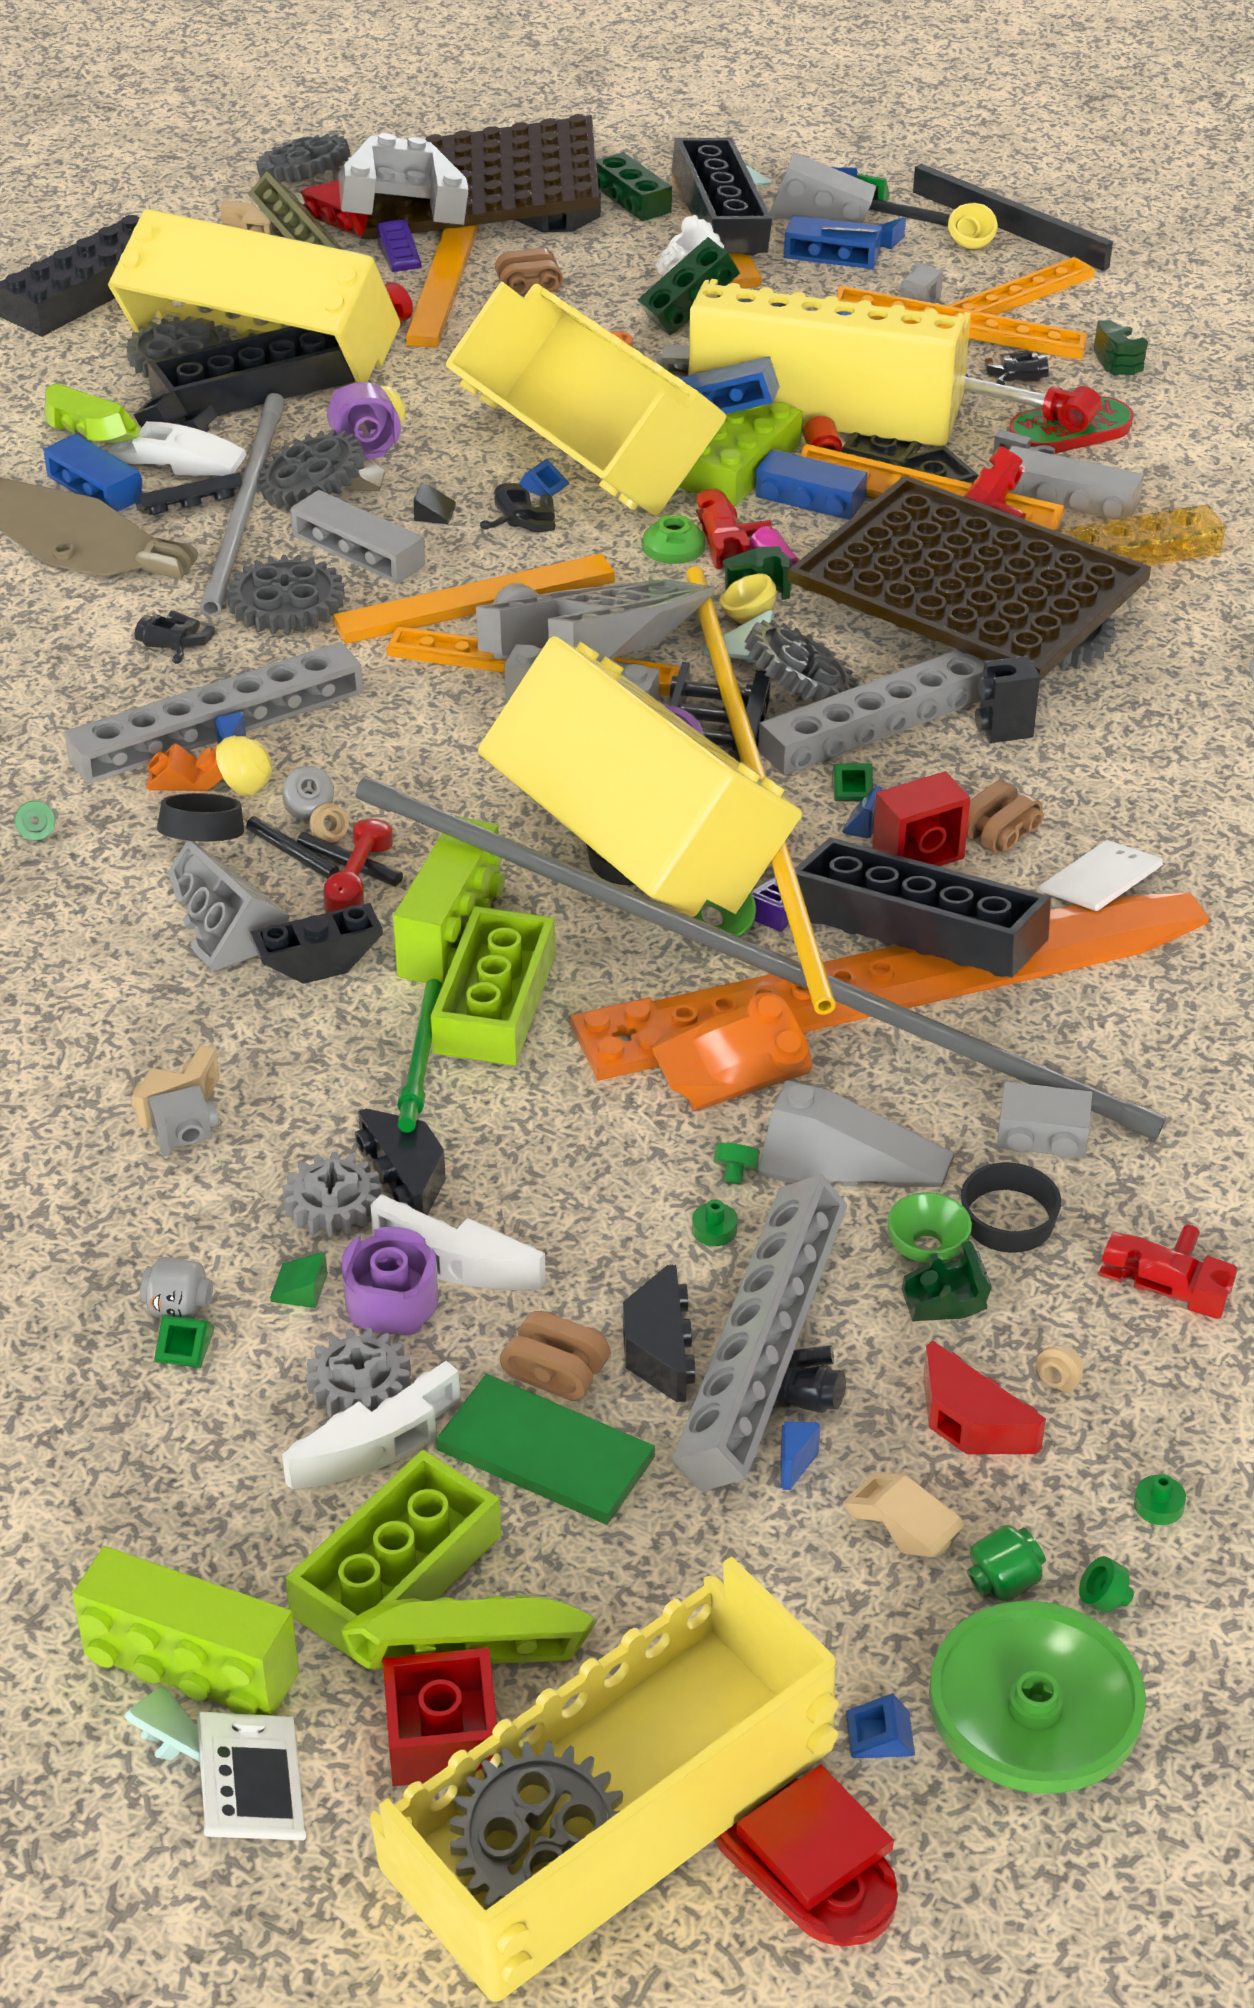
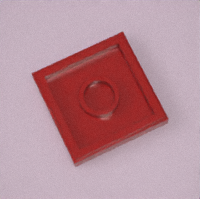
[736,1764,894,1911]

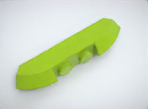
[44,383,140,443]
[341,1594,598,1669]

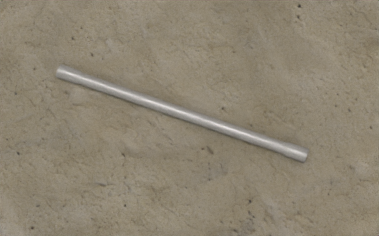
[200,393,285,615]

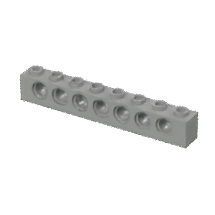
[64,642,363,785]
[759,650,985,775]
[672,1173,847,1491]

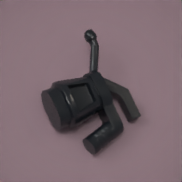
[985,350,1049,386]
[480,483,556,532]
[134,610,215,664]
[772,1345,846,1413]

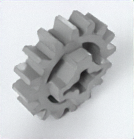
[282,1152,382,1237]
[306,1328,411,1417]

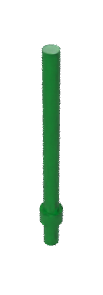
[397,979,442,1132]

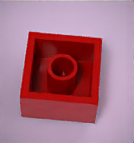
[872,771,970,866]
[383,1648,497,1787]

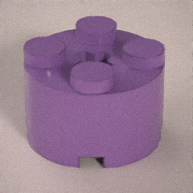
[327,382,401,459]
[342,1227,439,1335]

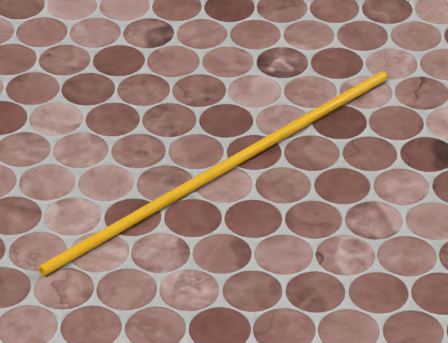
[686,566,836,1015]

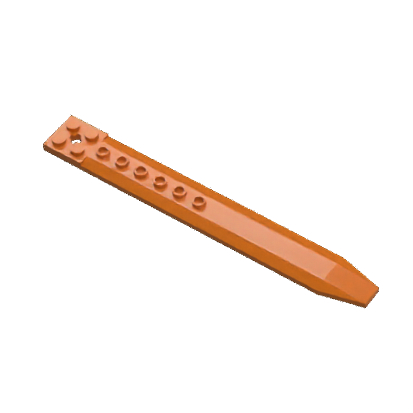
[570,892,1209,1081]

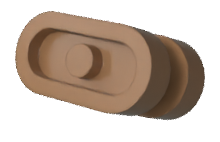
[495,248,563,295]
[967,780,1044,854]
[500,1311,611,1401]

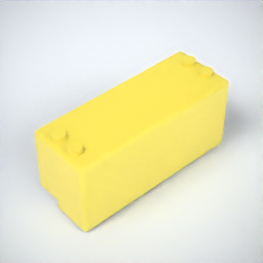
[108,209,400,383]
[689,279,971,446]
[446,281,726,515]
[478,636,802,917]
[370,1556,839,2002]

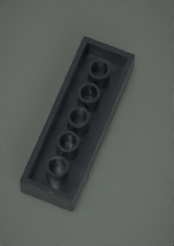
[671,138,772,256]
[0,215,140,337]
[147,326,355,416]
[794,837,1051,978]

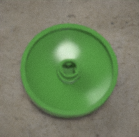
[929,1601,1146,1794]

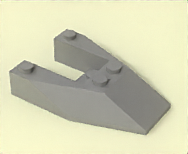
[338,133,469,225]
[476,579,714,662]

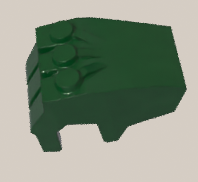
[1094,320,1148,376]
[724,546,791,600]
[901,1241,991,1322]

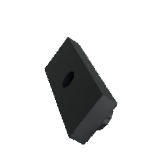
[135,472,242,516]

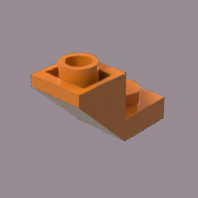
[146,739,224,791]

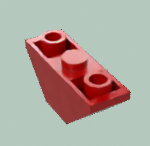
[300,180,369,236]
[923,1340,1046,1454]

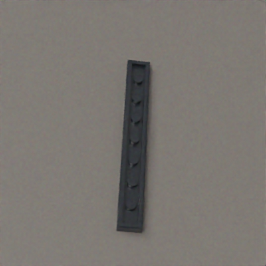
[913,164,1113,271]

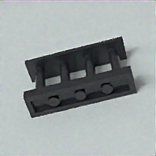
[670,662,771,763]

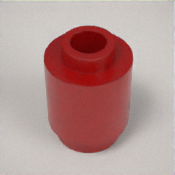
[803,416,842,452]

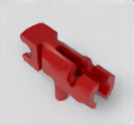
[963,447,1026,520]
[696,489,772,569]
[1098,1225,1238,1319]

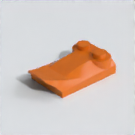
[650,992,813,1111]

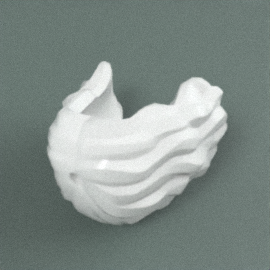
[655,215,724,278]

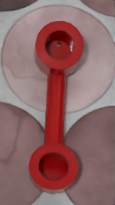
[323,818,393,913]

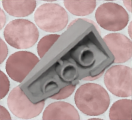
[168,841,290,970]
[758,1080,954,1187]

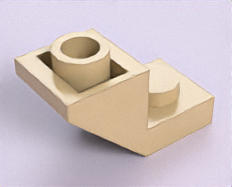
[220,200,272,235]
[132,1045,220,1128]
[843,1472,965,1557]

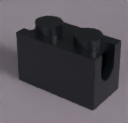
[975,656,1040,743]

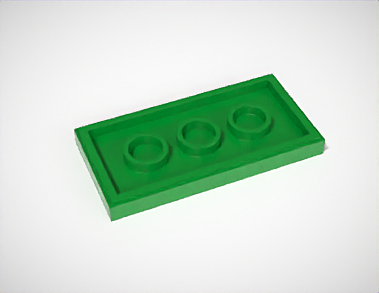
[436,1374,655,1525]

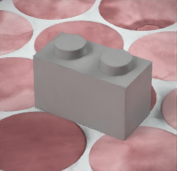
[997,1082,1092,1158]

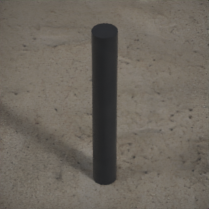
[869,198,950,226]
[246,816,340,879]
[297,832,403,887]

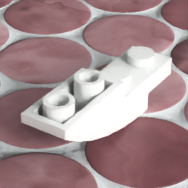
[108,421,246,477]
[370,1194,546,1290]
[282,1361,460,1489]

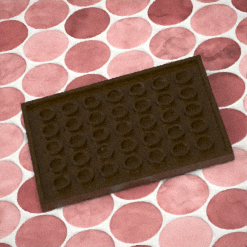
[361,114,600,240]
[788,475,1151,680]

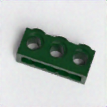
[596,152,672,221]
[638,237,740,335]

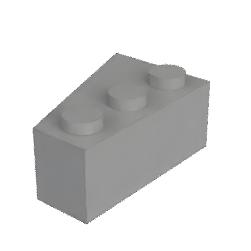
[770,152,876,223]

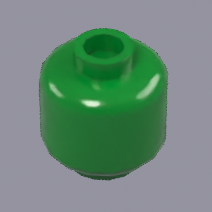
[967,1525,1046,1602]

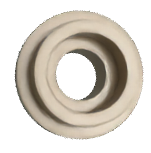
[310,803,349,843]
[1036,1345,1084,1392]

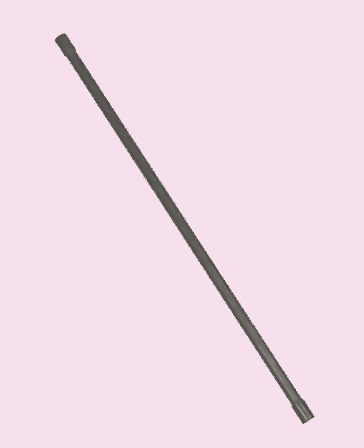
[356,776,1166,1141]

